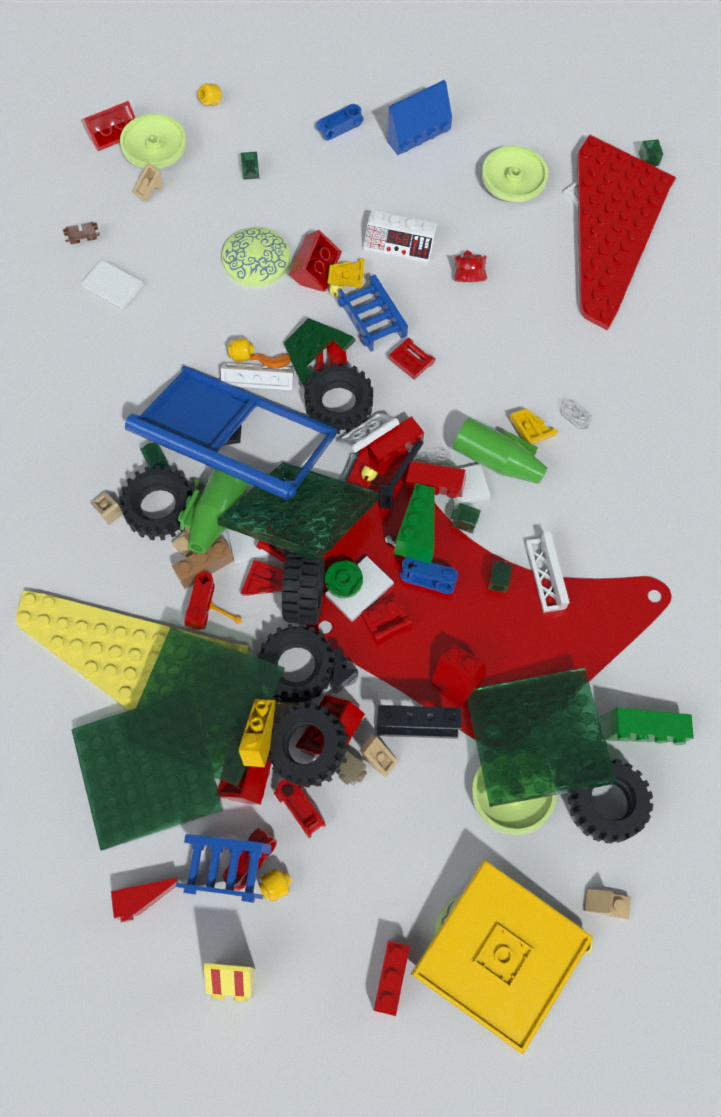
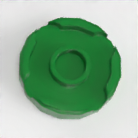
[325,560,363,598]

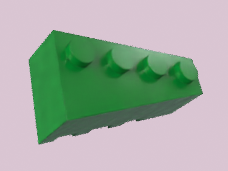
[394,483,434,564]
[599,708,694,745]

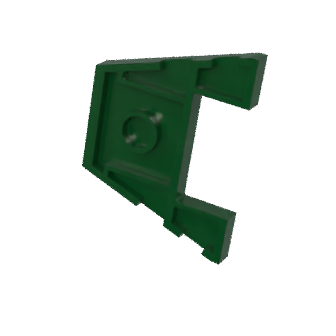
[284,318,356,387]

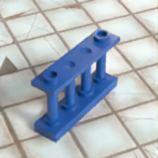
[337,274,408,352]
[176,834,271,903]

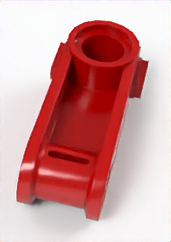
[184,571,215,630]
[273,779,326,838]
[223,828,277,891]

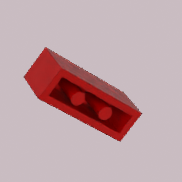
[367,416,424,468]
[406,461,466,498]
[373,941,410,1016]

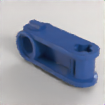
[316,104,364,141]
[400,558,458,594]

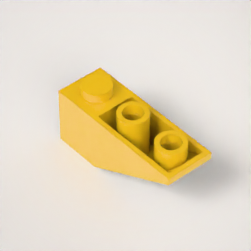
[239,699,275,767]

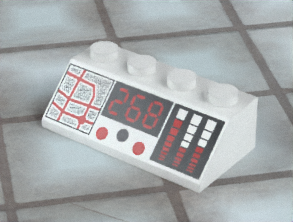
[363,210,438,263]

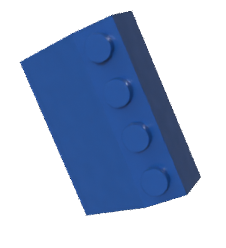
[387,80,452,155]

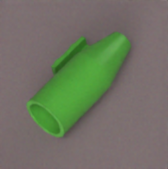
[452,417,548,484]
[178,469,249,554]

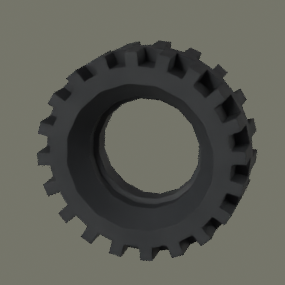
[304,362,373,434]
[119,465,193,540]
[257,624,334,703]
[267,703,350,788]

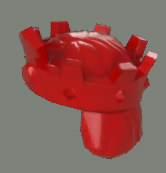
[453,250,487,282]

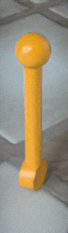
[209,601,242,624]

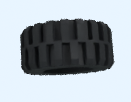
[281,548,325,625]
[568,759,654,844]

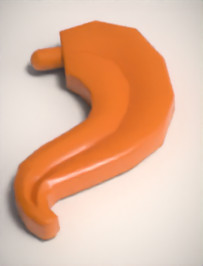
[251,353,290,368]

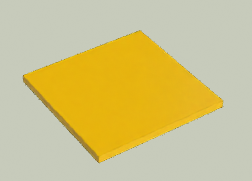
[411,859,594,1055]

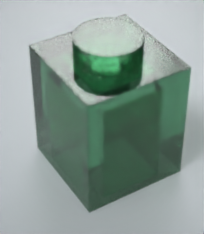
[639,139,663,166]
[241,151,260,180]
[140,442,169,470]
[450,503,481,534]
[488,561,512,593]

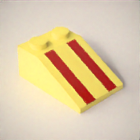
[204,963,256,1002]

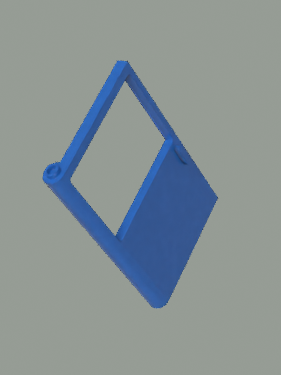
[125,366,337,500]

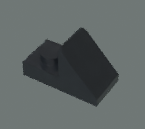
[333,649,358,693]

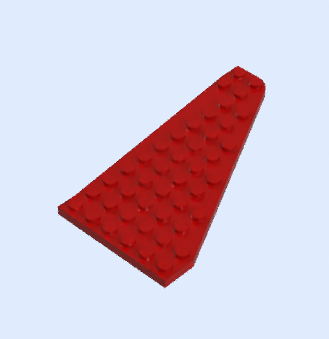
[577,134,676,331]

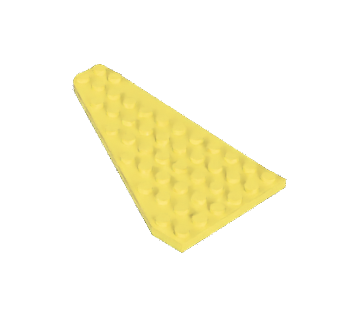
[16,590,249,764]

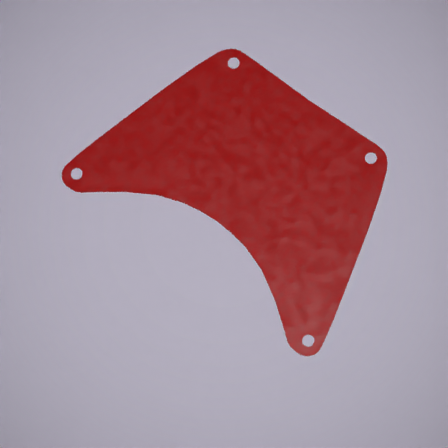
[306,449,672,750]

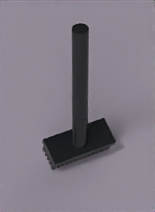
[379,439,424,509]

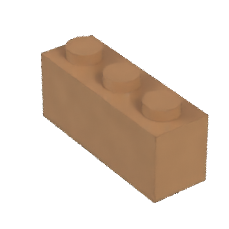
[172,537,234,589]

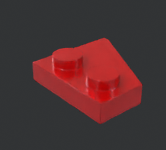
[240,559,283,596]

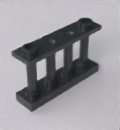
[377,705,462,739]

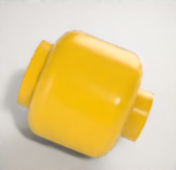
[198,83,222,106]
[228,338,254,362]
[258,868,292,902]

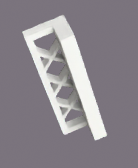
[221,362,295,390]
[525,532,569,613]

